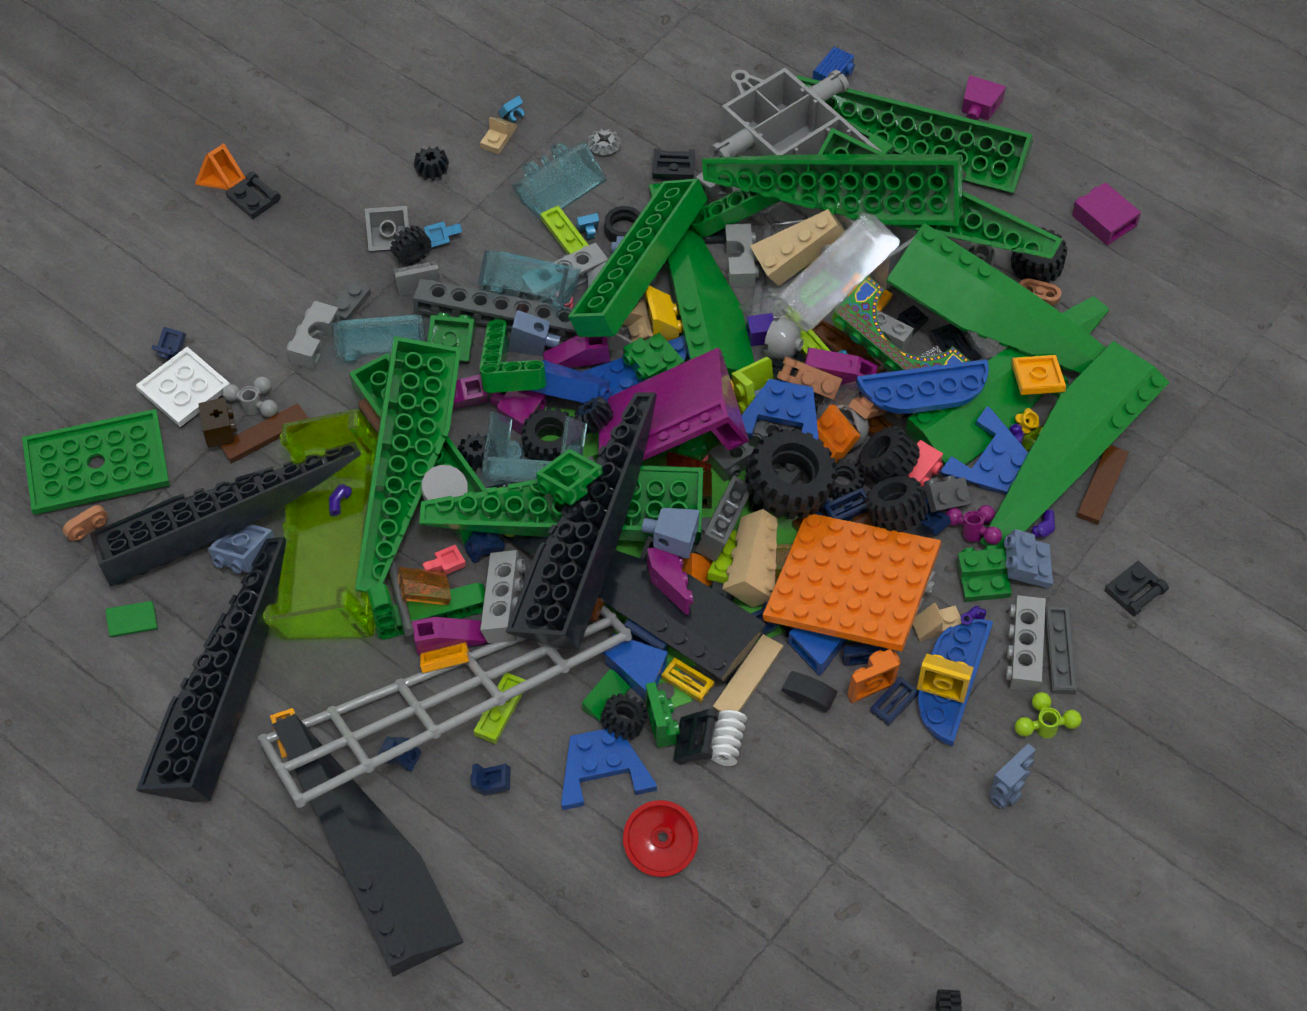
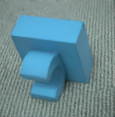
[498,96,525,123]
[576,213,599,240]

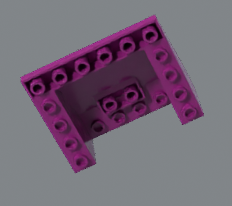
[599,347,749,460]

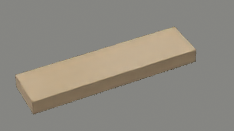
[713,634,783,712]

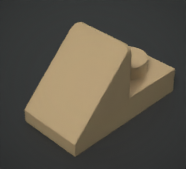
[480,117,517,155]
[623,298,653,342]
[912,603,962,642]

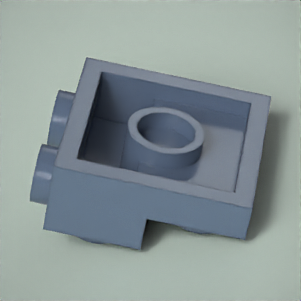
[208,524,274,574]
[1004,529,1053,588]
[989,743,1036,809]

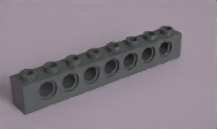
[413,279,577,341]

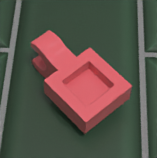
[422,545,466,578]

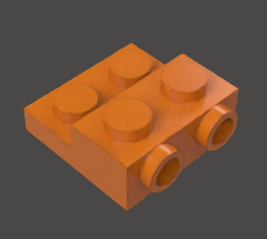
[817,405,861,463]
[847,649,900,704]

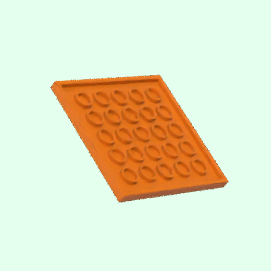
[763,514,941,652]

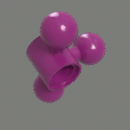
[945,505,1002,545]

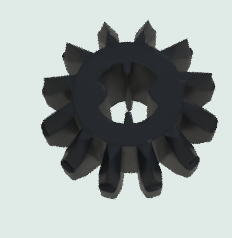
[413,146,449,181]
[574,397,614,434]
[457,433,496,471]

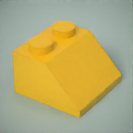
[644,286,682,341]
[917,654,974,703]

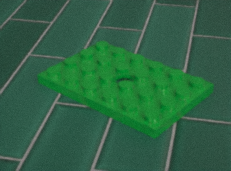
[22,409,170,515]

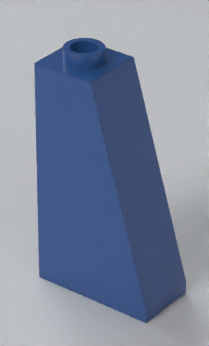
[529,360,611,403]
[788,628,848,676]

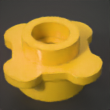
[1015,408,1039,434]

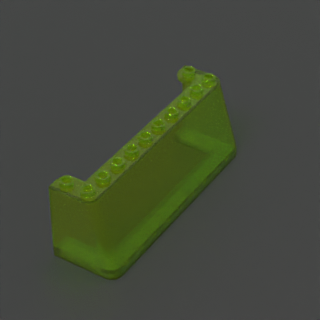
[263,408,378,640]

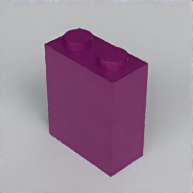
[1072,182,1141,246]

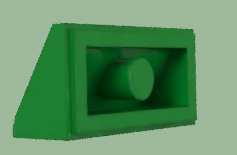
[106,601,158,637]
[582,669,631,723]

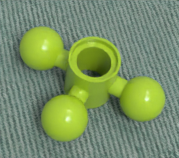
[1015,692,1082,738]

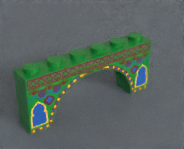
[831,276,970,372]

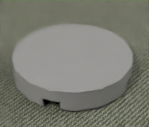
[421,465,468,501]

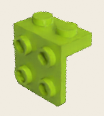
[731,357,773,415]

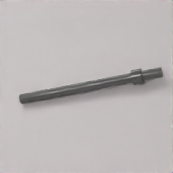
[389,557,414,636]

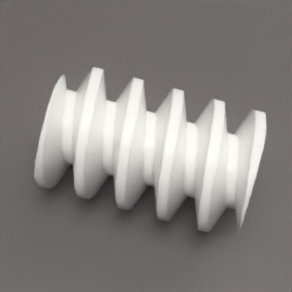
[711,710,747,766]

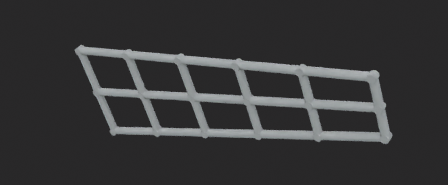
[258,604,632,808]

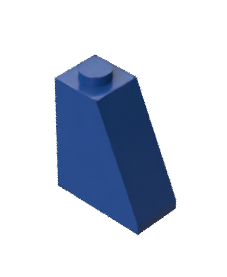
[603,634,668,701]

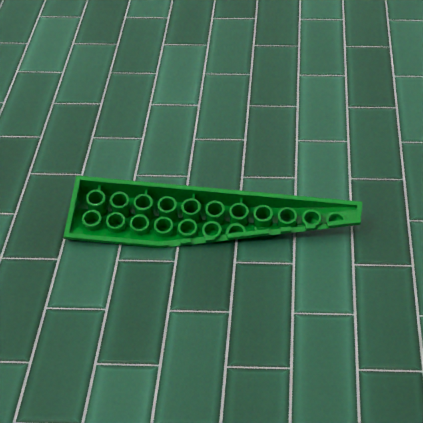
[818,128,1063,259]
[419,466,703,543]

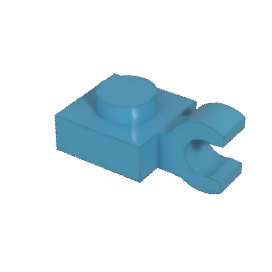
[423,221,462,247]

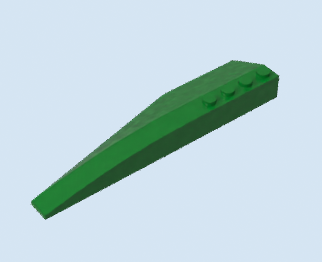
[797,75,1033,194]
[702,154,963,226]
[649,183,755,377]
[886,223,1106,373]
[906,296,1109,468]
[355,336,461,593]
[980,341,1170,551]

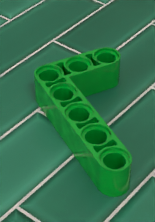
[691,189,780,237]
[479,319,547,393]
[367,583,485,639]

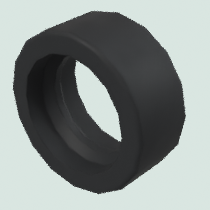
[604,206,641,243]

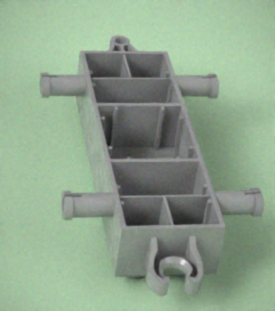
[710,68,963,290]

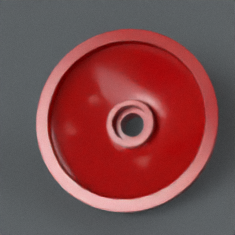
[623,800,699,877]

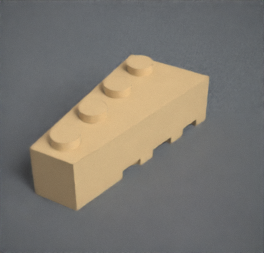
[750,210,847,286]
[723,509,778,608]

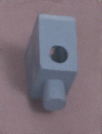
[508,310,561,356]
[642,508,700,559]

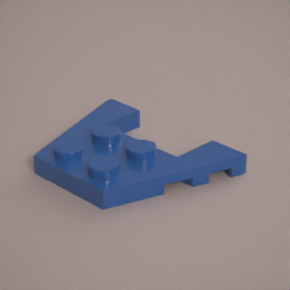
[742,379,818,440]
[939,406,1028,495]
[561,728,657,810]

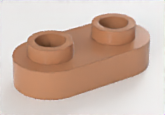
[1019,278,1061,306]
[63,505,108,541]

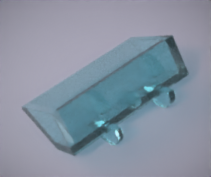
[512,142,606,221]

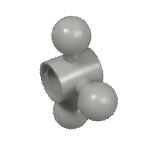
[223,376,278,417]

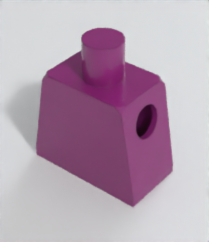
[962,75,1006,120]
[490,390,547,435]

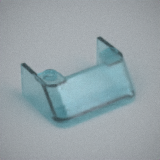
[478,250,581,307]
[333,314,426,361]
[482,412,587,483]

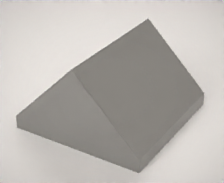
[365,206,410,251]
[393,261,440,296]

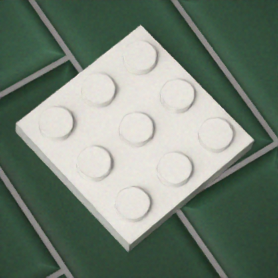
[136,347,230,427]

